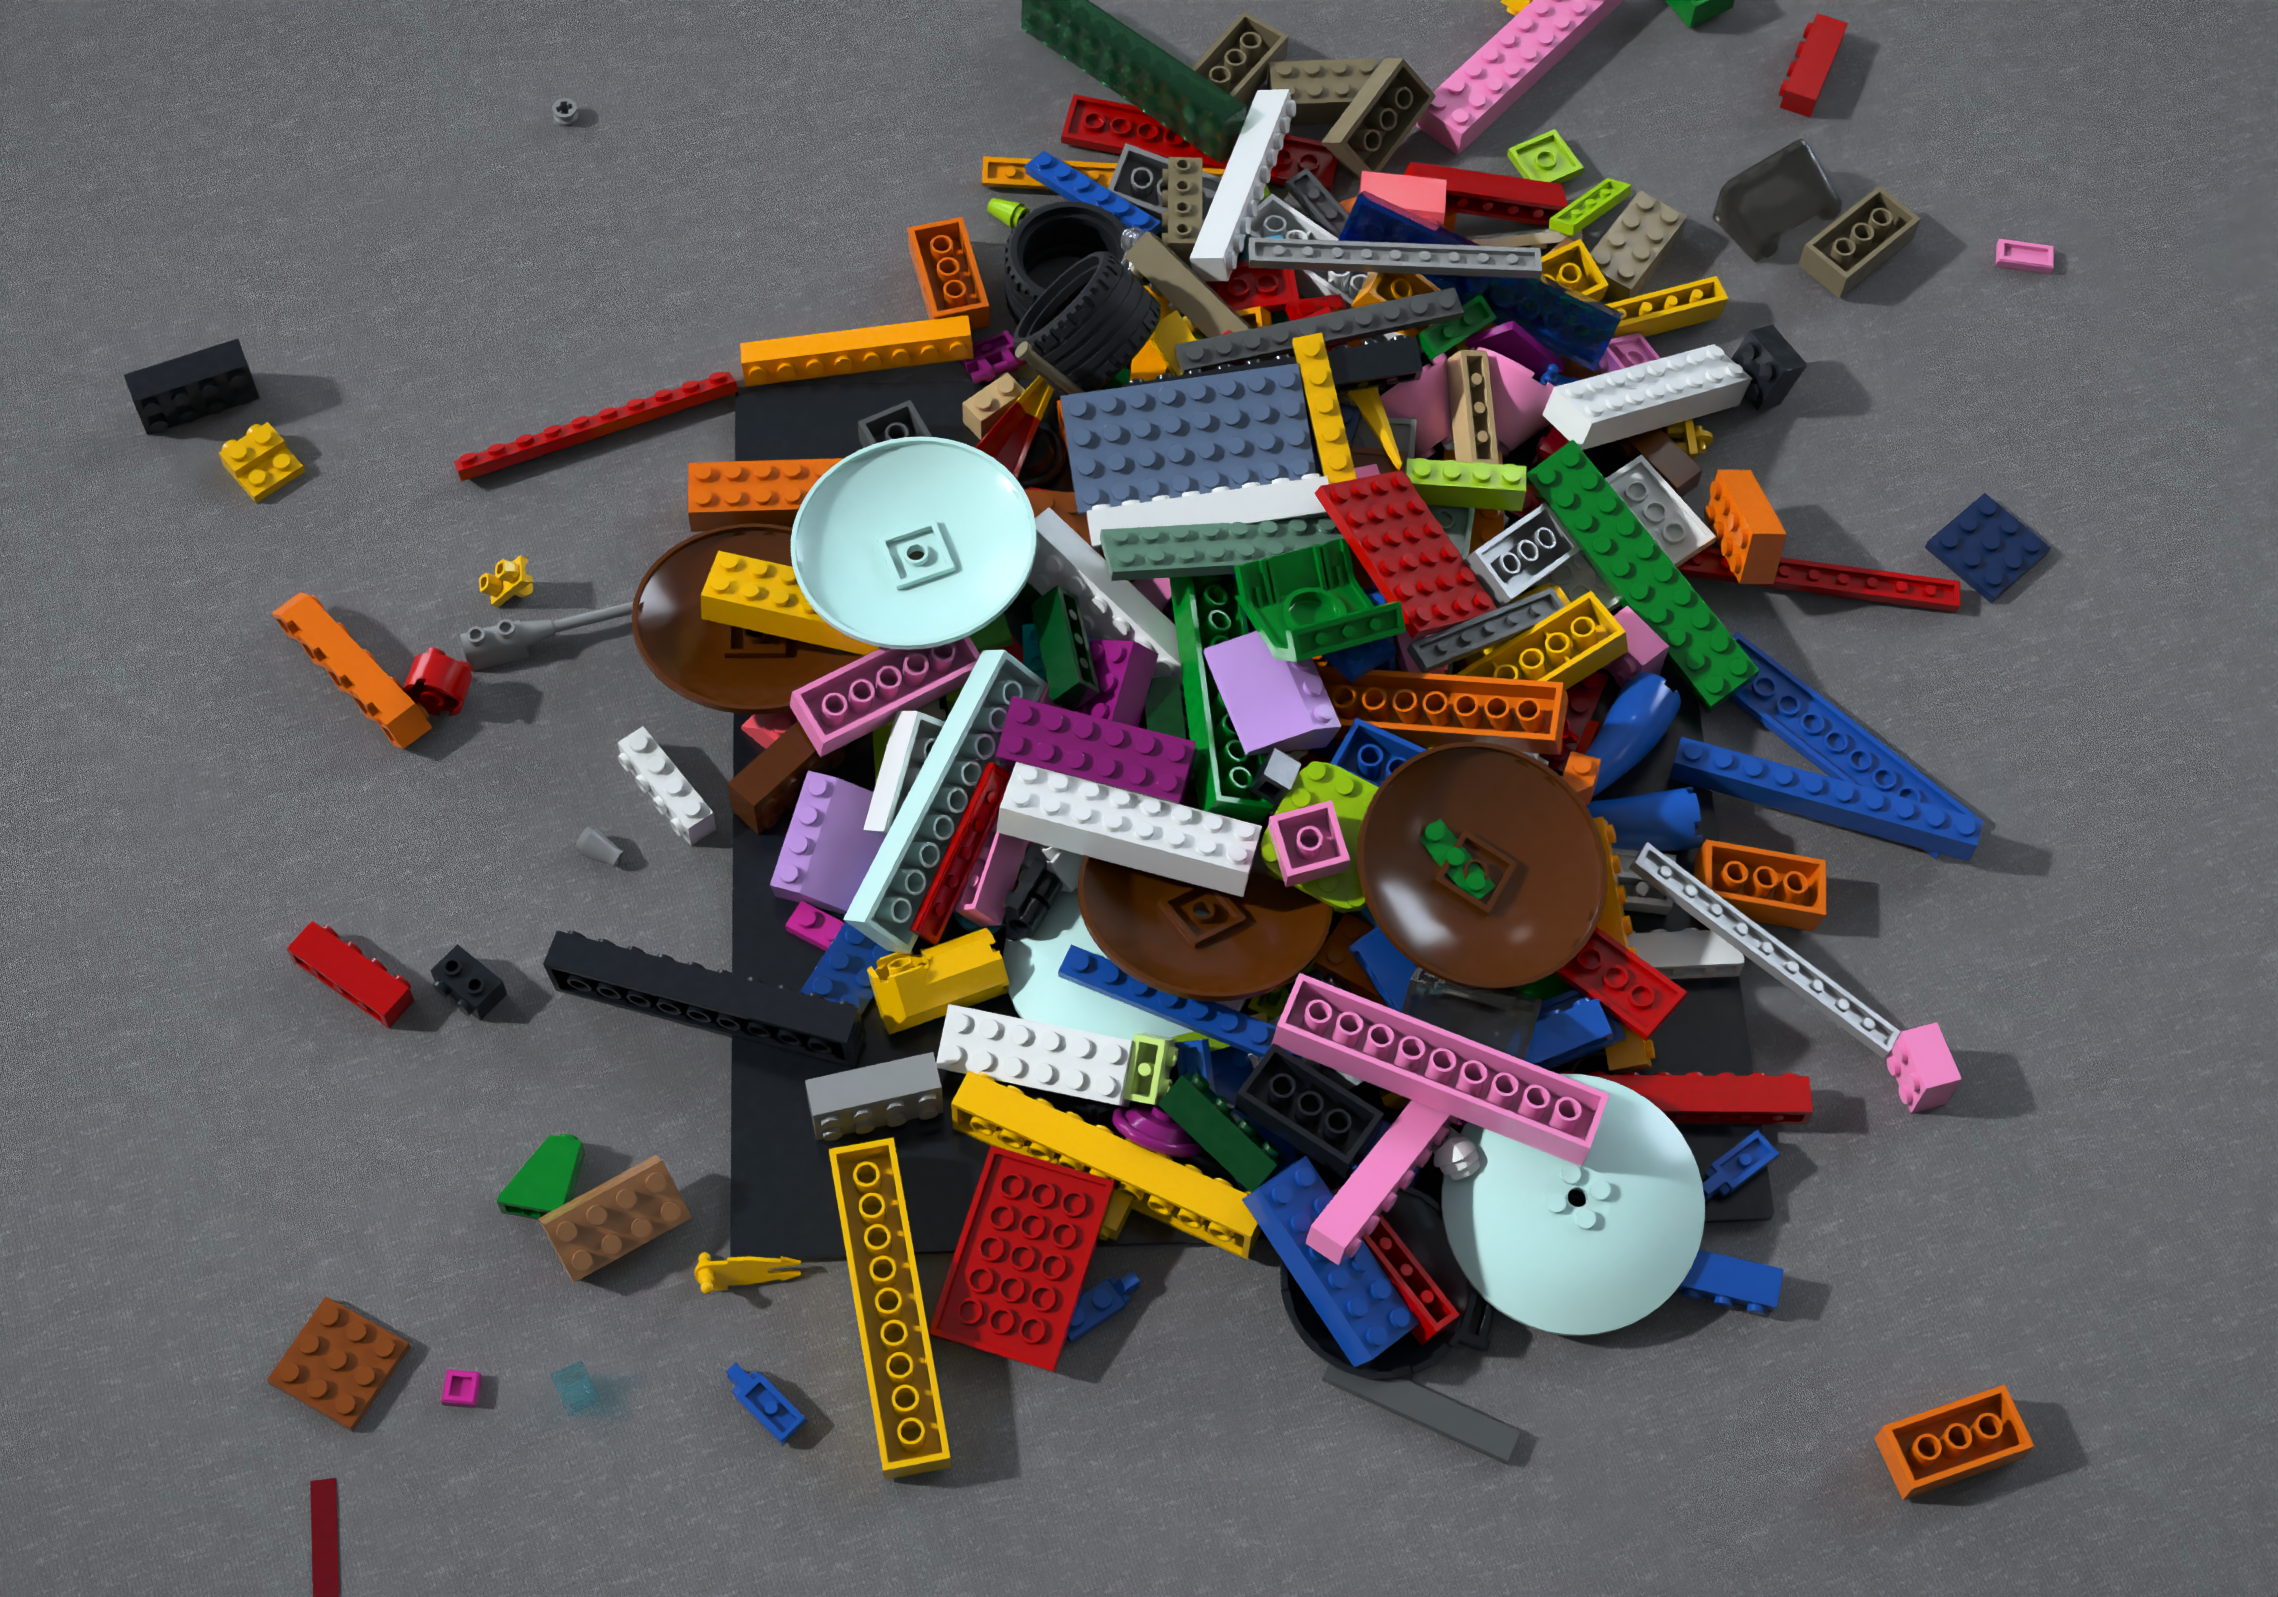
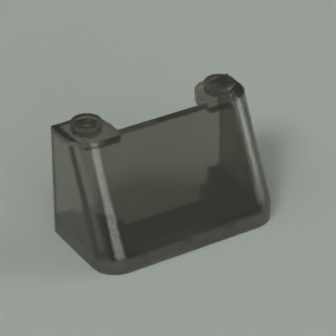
[1712,139,1842,262]
[1402,966,1543,1061]

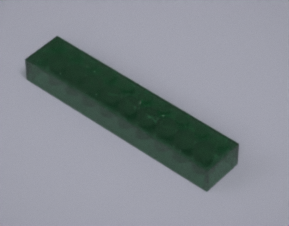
[1021,0,1247,163]

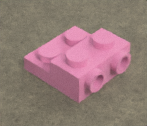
[1590,332,1660,374]

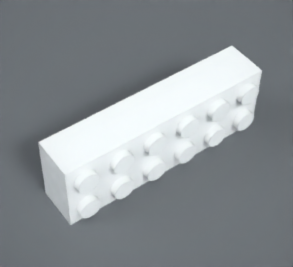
[936,1004,1133,1108]

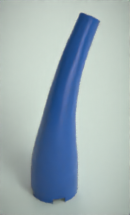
[1561,672,1681,798]
[1586,787,1703,852]

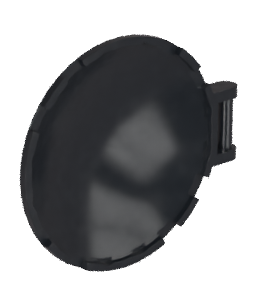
[1280,1186,1496,1379]

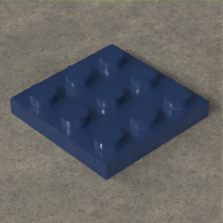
[1925,493,2051,603]

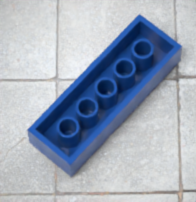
[1242,1156,1419,1367]

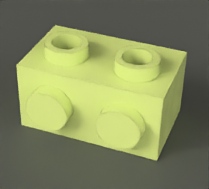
[1123,1033,1178,1105]

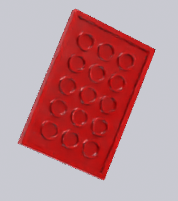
[1314,470,1497,639]
[928,1145,1116,1373]

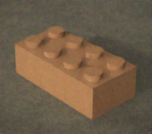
[538,1155,692,1282]

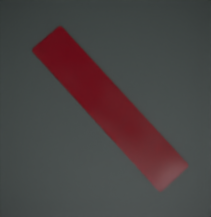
[310,1478,339,1597]

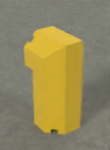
[867,928,1009,1035]

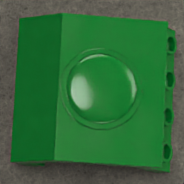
[1234,538,1406,662]

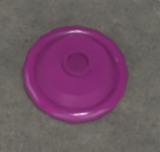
[1112,1103,1204,1158]

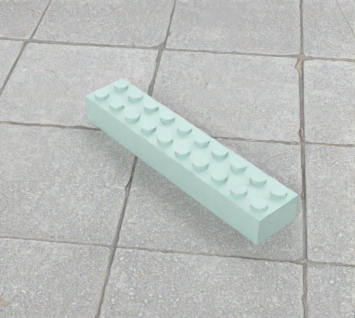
[843,650,1047,954]

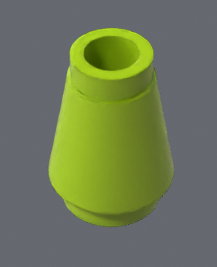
[987,198,1030,229]

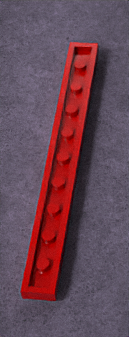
[453,372,739,482]
[1677,547,1960,612]

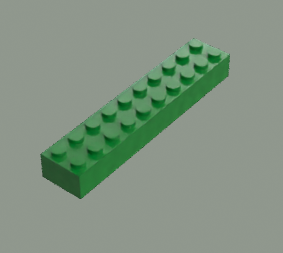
[1526,440,1760,714]
[1169,574,1273,825]

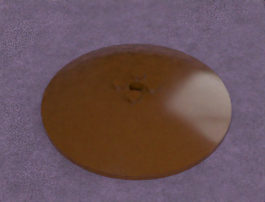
[632,523,865,715]
[1357,742,1608,990]
[1078,795,1333,1002]

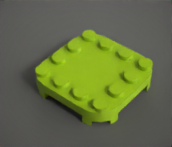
[1260,761,1379,914]

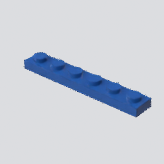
[1024,151,1162,242]

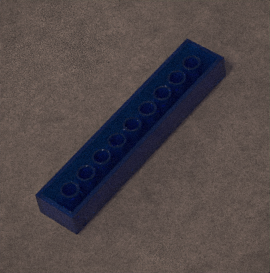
[1338,190,1624,371]

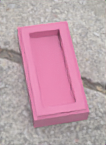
[1995,239,2054,274]

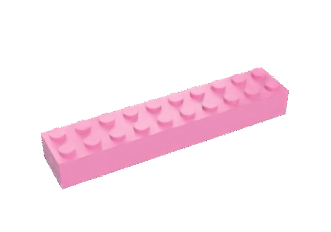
[1416,0,1624,155]
[1272,973,1609,1167]

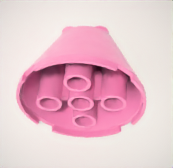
[1470,347,1555,457]
[1380,353,1453,459]

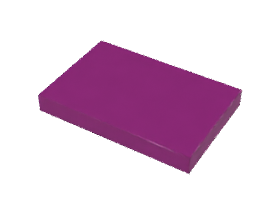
[1465,321,1564,380]

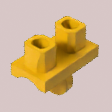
[1664,419,1713,460]
[479,555,533,607]

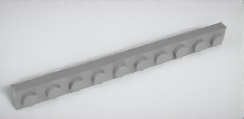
[1248,237,1542,278]
[1629,842,1900,1058]

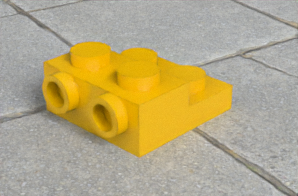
[219,422,305,503]

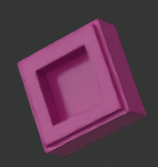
[441,1369,482,1408]

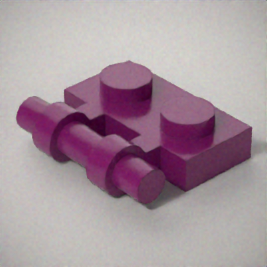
[958,330,1028,384]

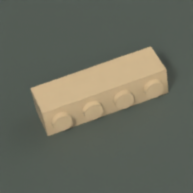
[1446,350,1499,464]

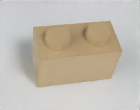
[962,372,1025,440]

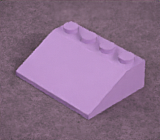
[1203,631,1341,756]
[770,770,885,915]

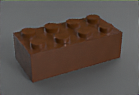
[727,721,846,835]

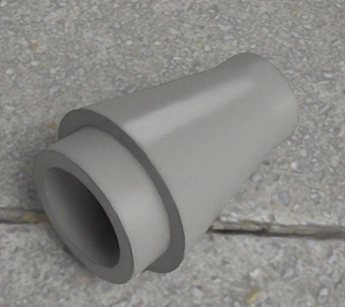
[575,826,624,867]

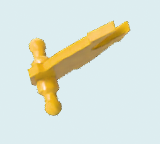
[694,1252,801,1294]

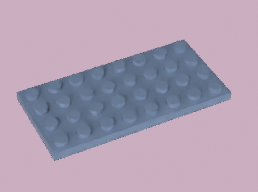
[1060,363,1316,516]

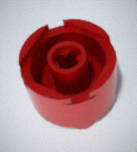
[402,648,473,716]

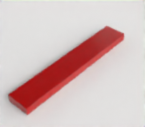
[909,762,1011,945]

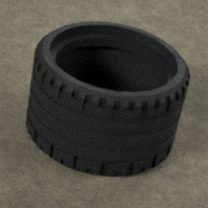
[1005,201,1136,326]
[1013,252,1161,396]

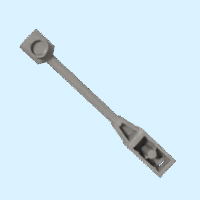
[460,602,633,671]

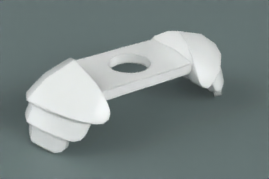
[1430,1124,1480,1180]

